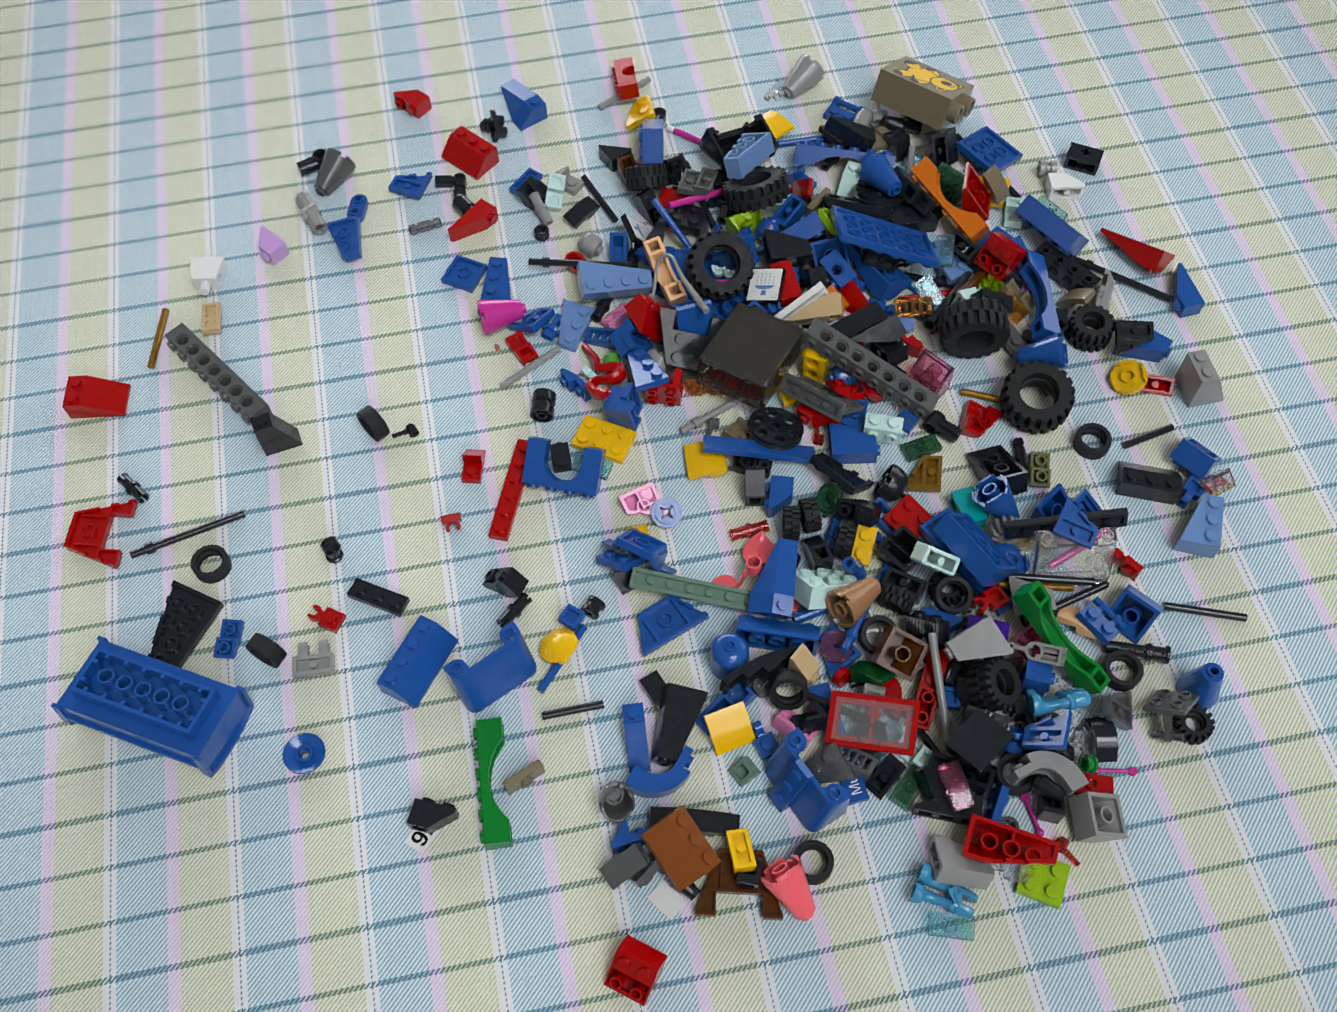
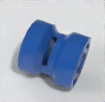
[1005,726,1024,754]

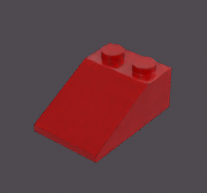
[962,162,991,221]
[62,375,131,419]

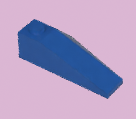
[501,79,548,131]
[756,211,826,252]
[846,243,913,301]
[747,538,798,620]

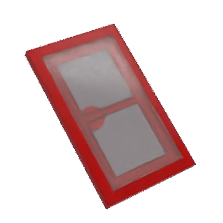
[824,690,921,756]

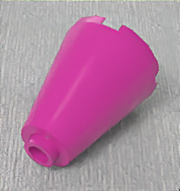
[477,300,527,335]

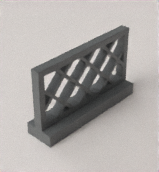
[778,373,865,422]

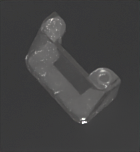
[1025,527,1117,586]

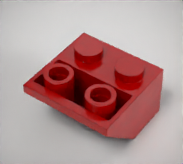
[973,232,1028,282]
[604,934,668,1006]

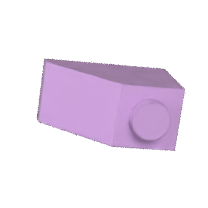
[259,226,290,266]

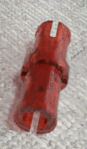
[729,520,770,542]

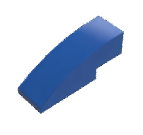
[696,684,758,736]

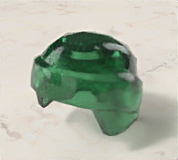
[815,482,844,518]

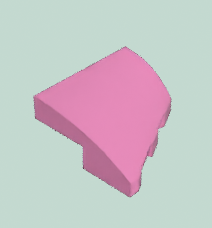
[618,481,669,515]

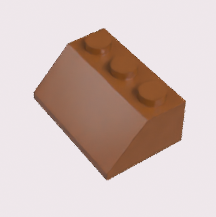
[640,805,721,892]

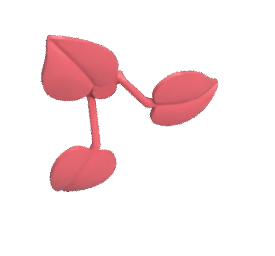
[712,531,799,612]

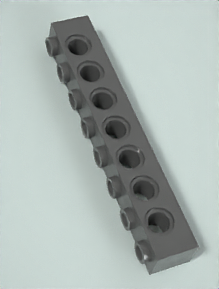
[800,317,940,420]
[165,323,272,424]

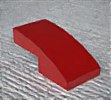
[505,331,539,365]

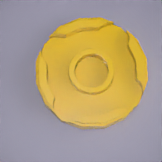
[1109,360,1148,395]

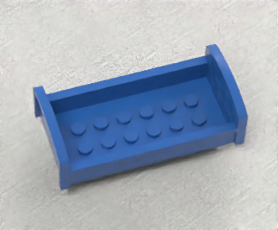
[51,636,254,777]

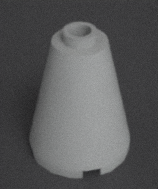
[782,54,824,99]

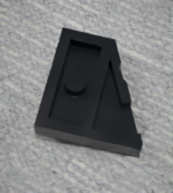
[1115,320,1154,356]

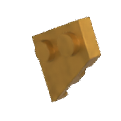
[906,455,942,492]

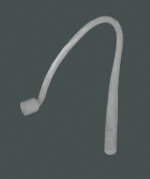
[651,253,710,314]

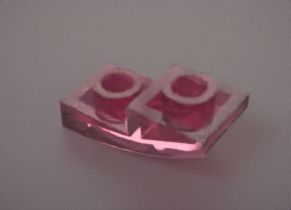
[937,760,975,812]

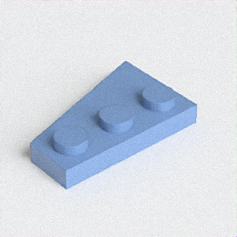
[558,299,595,352]

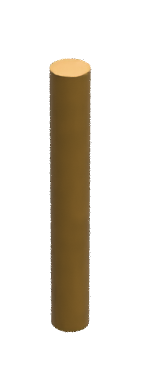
[960,388,1001,404]

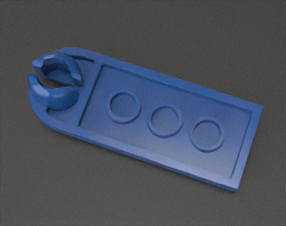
[704,250,747,325]

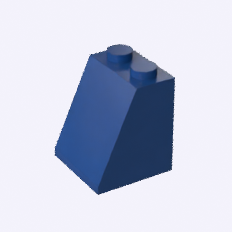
[669,298,713,336]

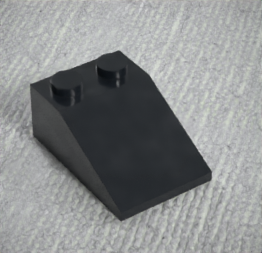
[966,445,1028,495]

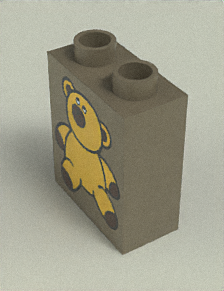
[870,56,976,131]

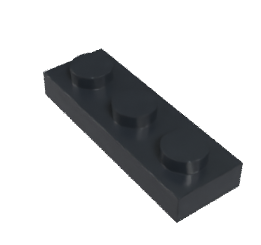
[347,578,410,617]

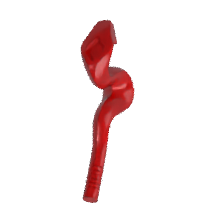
[582,344,627,401]

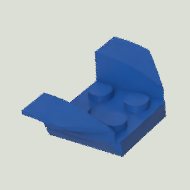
[602,528,677,575]

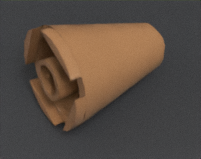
[825,577,881,628]

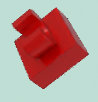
[440,512,462,532]

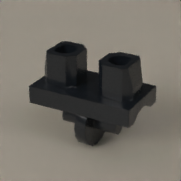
[480,110,508,143]

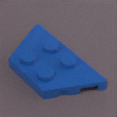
[638,596,709,657]

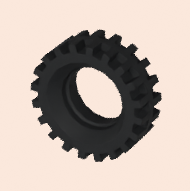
[722,166,790,213]

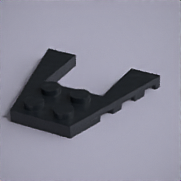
[646,201,714,260]

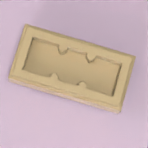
[202,302,222,335]

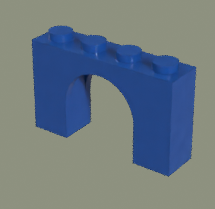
[522,436,606,498]

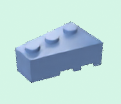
[1173,494,1224,559]

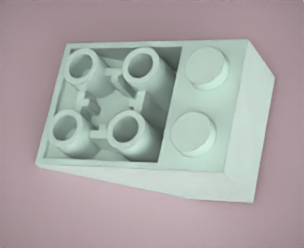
[794,567,858,610]

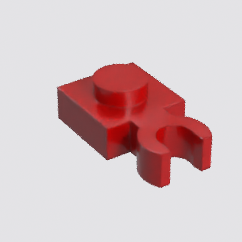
[1108,547,1144,581]
[972,584,1010,614]
[307,605,346,634]

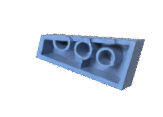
[723,132,775,180]
[576,260,653,301]

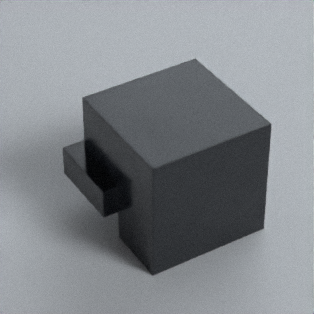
[875,525,927,573]

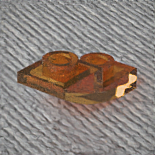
[685,378,725,397]

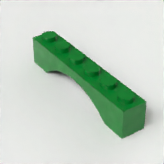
[1011,580,1111,695]
[473,717,513,850]

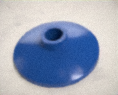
[283,733,326,774]

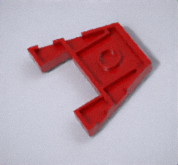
[63,499,138,569]

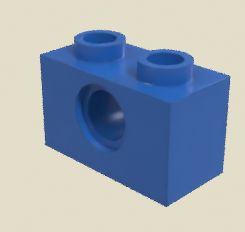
[818,249,858,292]

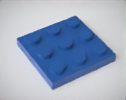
[956,126,1023,172]

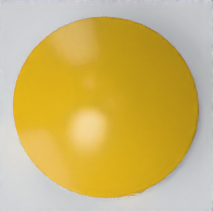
[539,628,579,665]

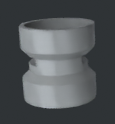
[1037,160,1058,177]

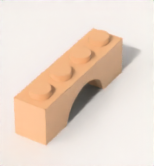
[643,236,687,305]

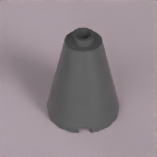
[314,148,356,196]

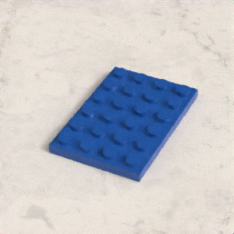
[830,205,940,269]

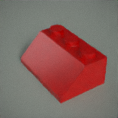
[441,126,499,180]
[624,293,674,345]

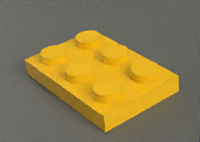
[571,415,637,465]

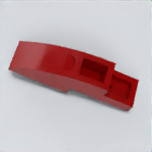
[914,648,949,732]

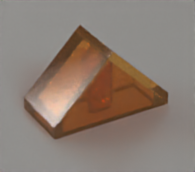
[1001,288,1030,325]

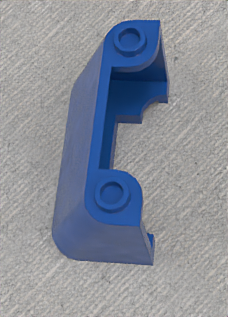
[443,621,537,713]
[765,727,851,832]

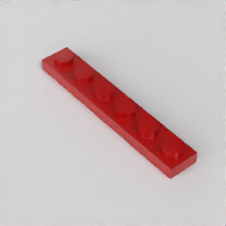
[488,439,528,542]

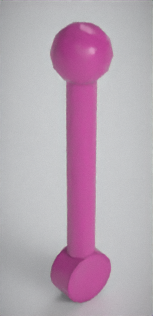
[1094,766,1138,776]
[1021,793,1044,837]

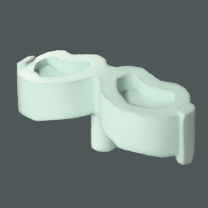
[711,265,735,280]

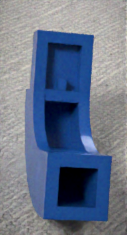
[625,745,694,798]

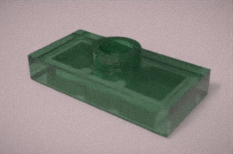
[900,433,942,463]
[889,764,921,812]

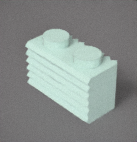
[910,541,961,576]

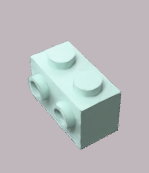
[863,412,904,446]

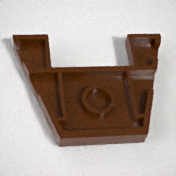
[695,848,783,921]

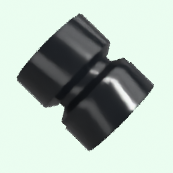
[530,388,556,423]

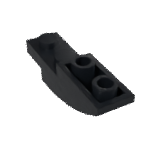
[894,165,938,217]

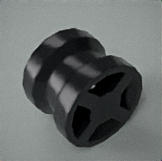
[580,595,606,620]

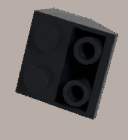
[923,127,958,169]

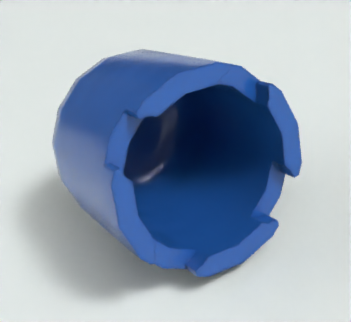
[709,633,749,680]

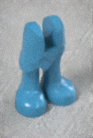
[1025,688,1091,717]
[910,862,978,918]

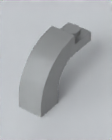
[1006,751,1089,798]

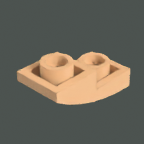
[1057,605,1097,639]

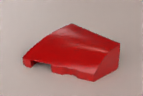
[959,399,1003,438]

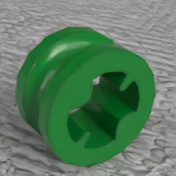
[1078,754,1099,774]

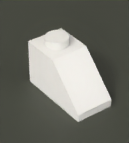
[1045,172,1086,200]

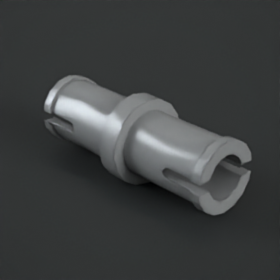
[529,192,553,226]

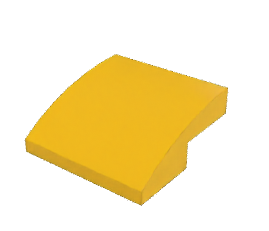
[750,110,794,140]
[684,441,728,481]
[703,701,755,756]

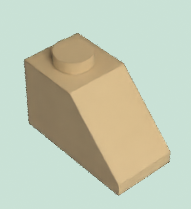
[788,643,820,686]

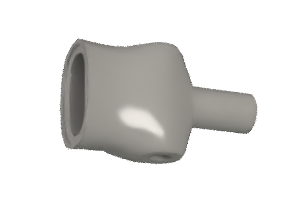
[870,102,888,127]

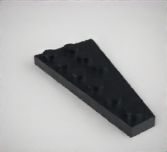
[148,580,224,668]

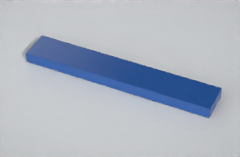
[703,435,815,464]

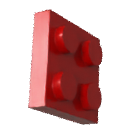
[882,493,933,537]

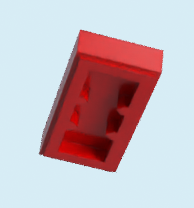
[1073,773,1114,795]

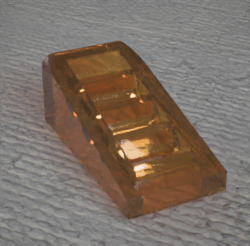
[894,296,933,317]

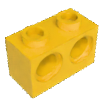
[800,348,830,384]

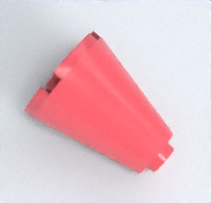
[760,854,816,921]

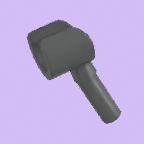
[706,418,720,435]

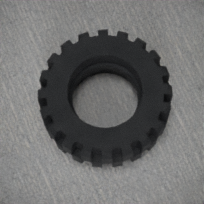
[685,230,755,301]
[937,297,1011,359]
[999,360,1076,435]

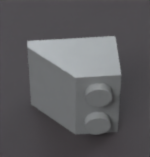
[1068,791,1128,843]

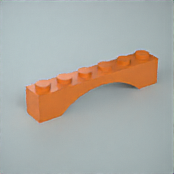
[911,156,991,244]

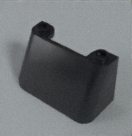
[699,114,780,169]

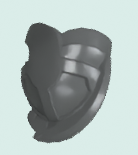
[599,780,635,822]

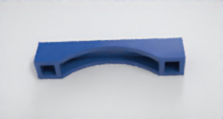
[793,140,896,169]
[1017,249,1061,341]

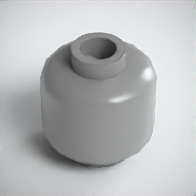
[577,232,604,258]

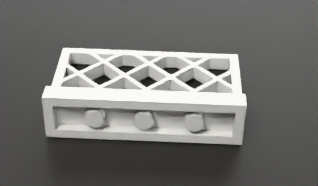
[763,281,846,360]

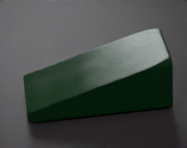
[848,660,895,686]

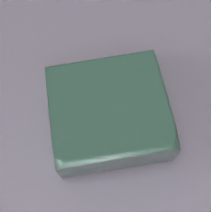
[728,756,761,787]

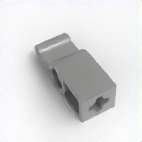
[1008,642,1068,667]

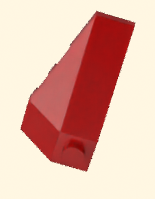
[1100,228,1175,274]
[962,813,1060,865]

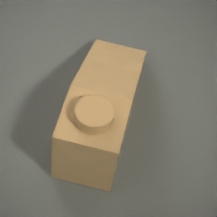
[788,292,845,326]

